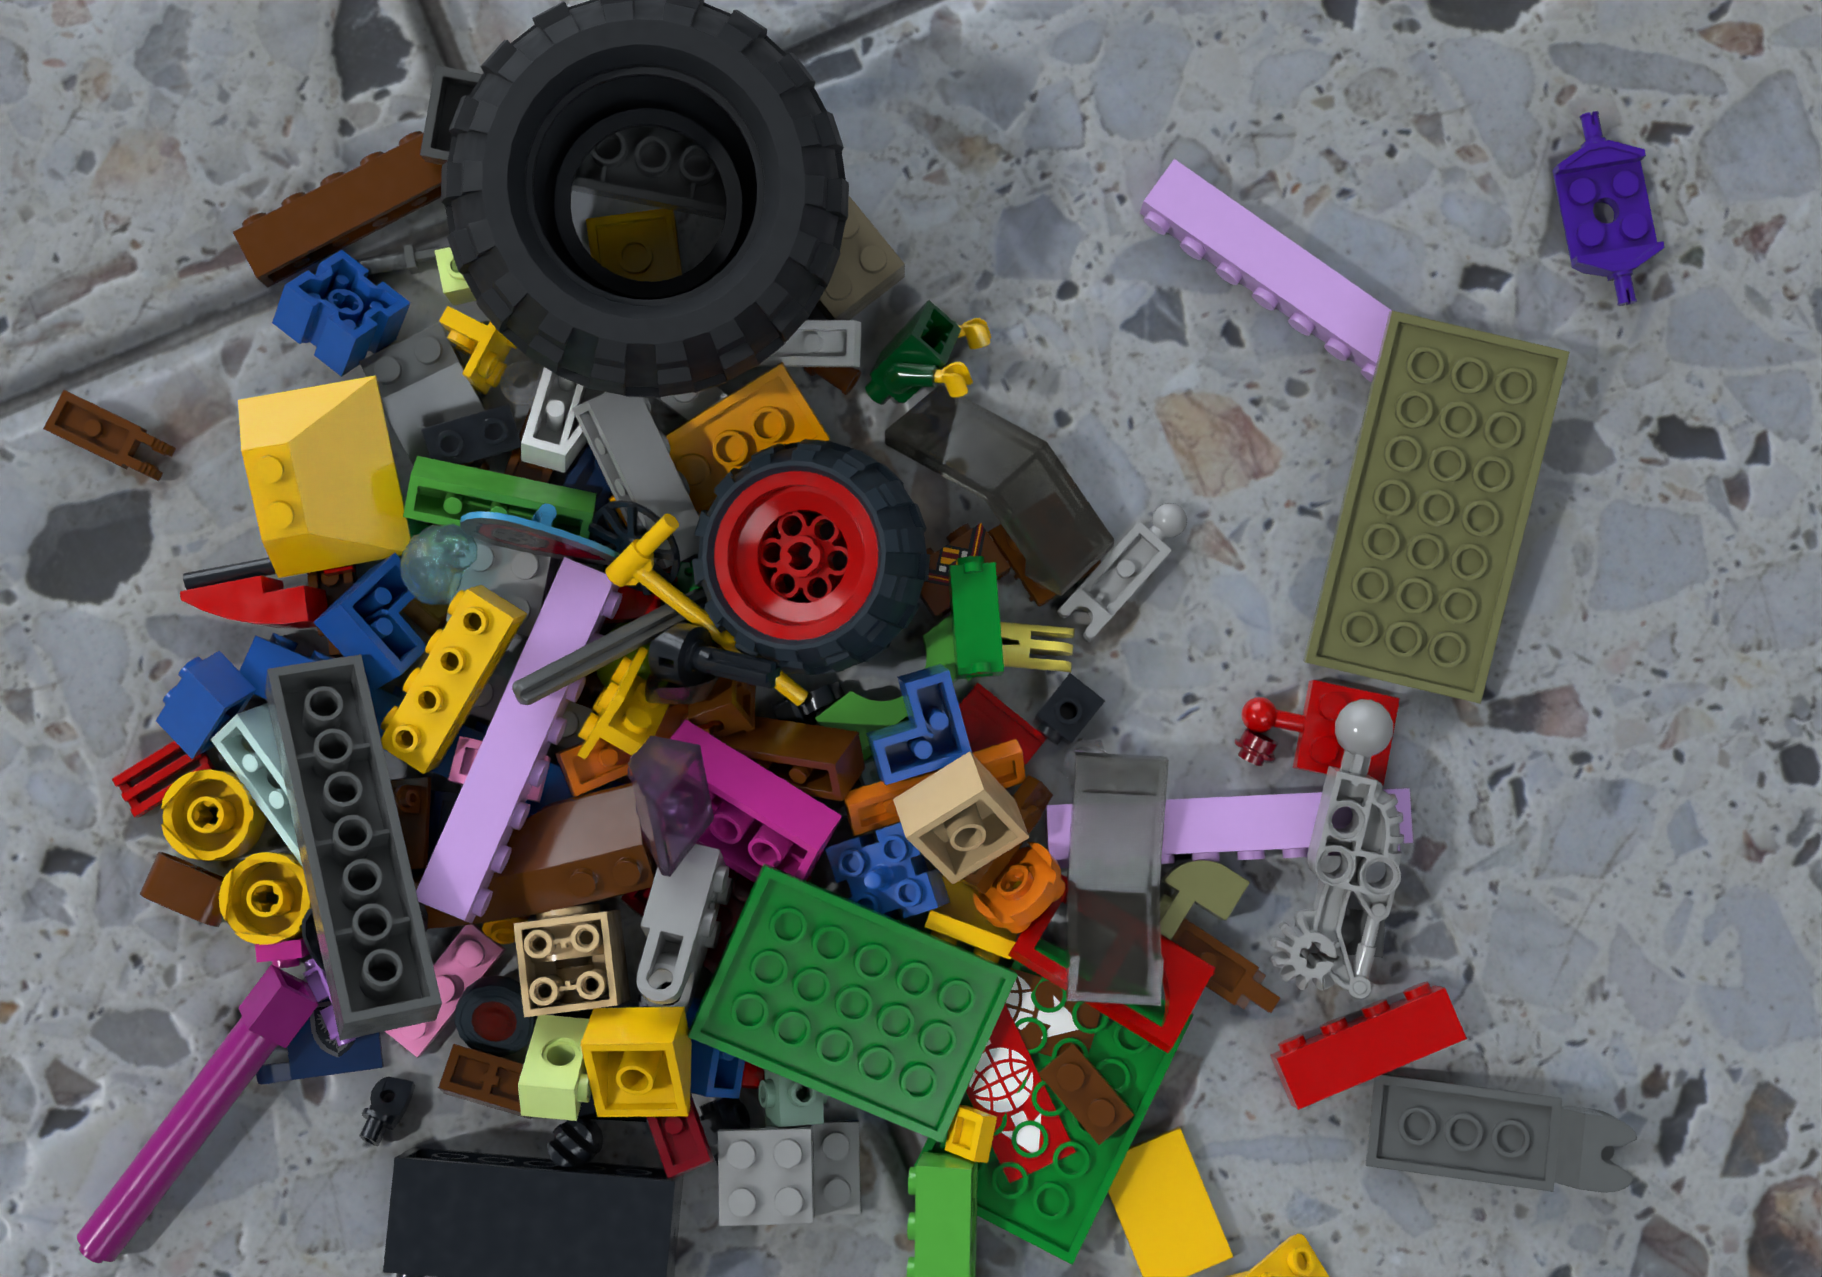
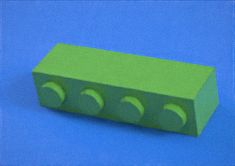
[403,456,597,539]
[907,1152,978,1277]

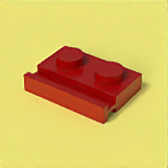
[959,682,1047,789]

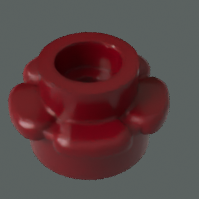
[1234,728,1278,766]

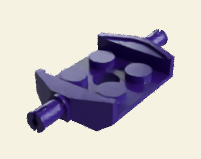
[1552,111,1665,306]

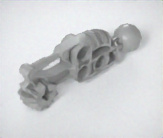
[1270,699,1404,999]

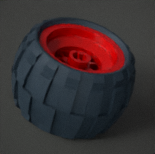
[692,439,930,675]

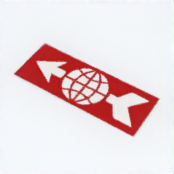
[966,1004,1076,1183]

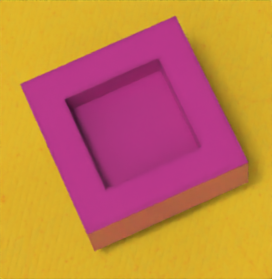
[255,936,310,969]

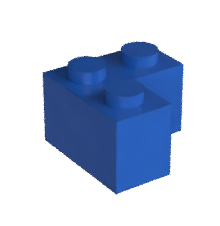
[314,553,426,690]
[866,664,972,785]

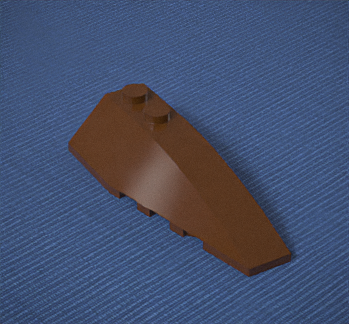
[413,782,661,929]

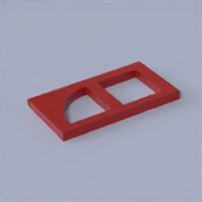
[1008,874,1216,1053]

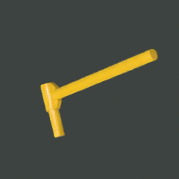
[605,513,809,706]

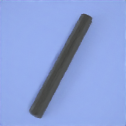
[512,588,708,705]

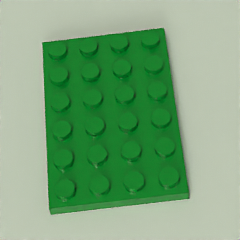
[688,863,1018,1143]
[914,938,1194,1265]

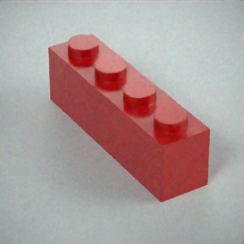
[1270,981,1467,1110]

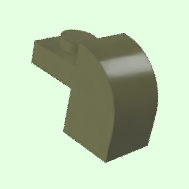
[1150,860,1250,940]

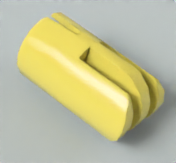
[1000,622,1075,672]

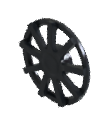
[588,500,680,595]

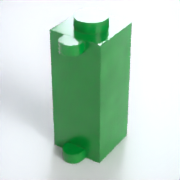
[948,556,1004,679]

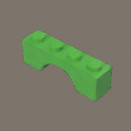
[815,615,974,762]

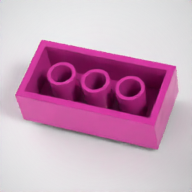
[641,719,842,883]

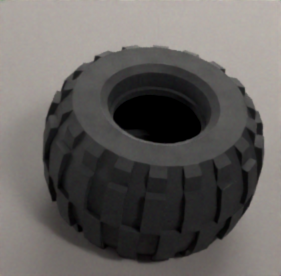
[441,0,849,398]

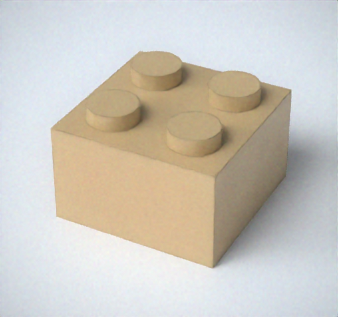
[893,751,1030,884]

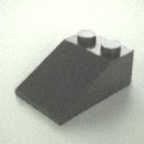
[359,322,498,466]

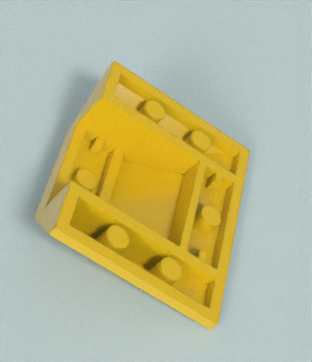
[238,375,414,578]

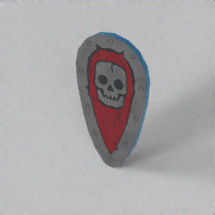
[460,504,620,565]

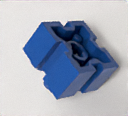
[272,250,411,377]
[825,822,950,920]

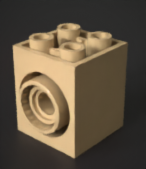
[514,903,631,1018]

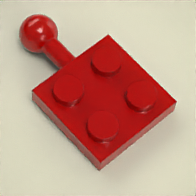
[1241,680,1400,786]

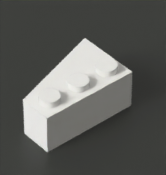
[521,367,606,473]

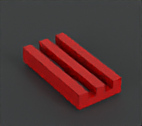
[112,741,216,817]

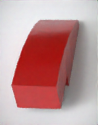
[180,575,328,629]

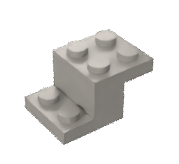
[446,532,606,641]
[718,1120,861,1226]

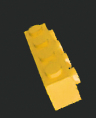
[380,585,527,774]

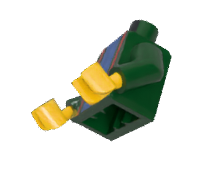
[865,300,991,405]

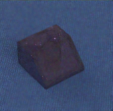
[628,735,714,877]

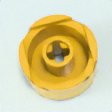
[161,769,268,861]
[219,852,311,945]

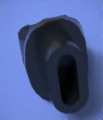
[772,681,845,725]
[359,1077,415,1146]

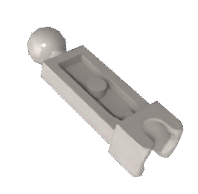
[1057,503,1187,642]

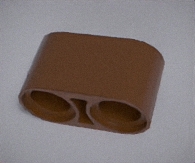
[140,852,224,927]

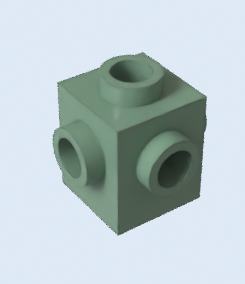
[759,1070,828,1127]

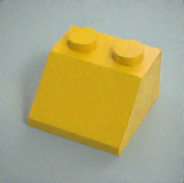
[580,1007,692,1117]

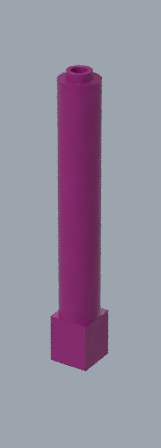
[77,964,319,1263]

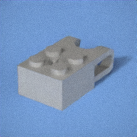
[636,837,734,1014]

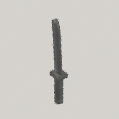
[355,244,450,275]

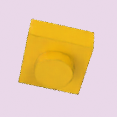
[944,1105,997,1163]

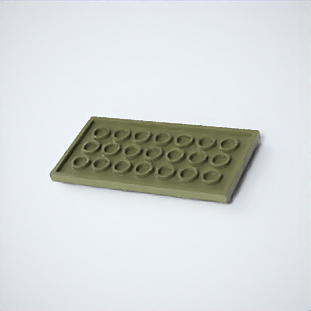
[1303,311,1570,704]

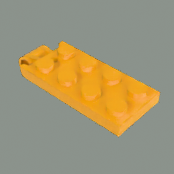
[609,362,830,527]

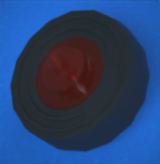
[455,975,538,1057]

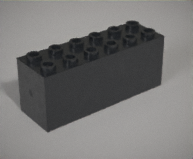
[383,1147,684,1277]

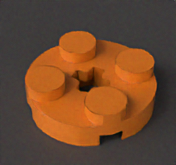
[973,842,1065,934]

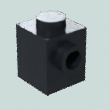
[1034,673,1105,746]

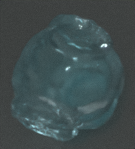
[400,524,478,605]

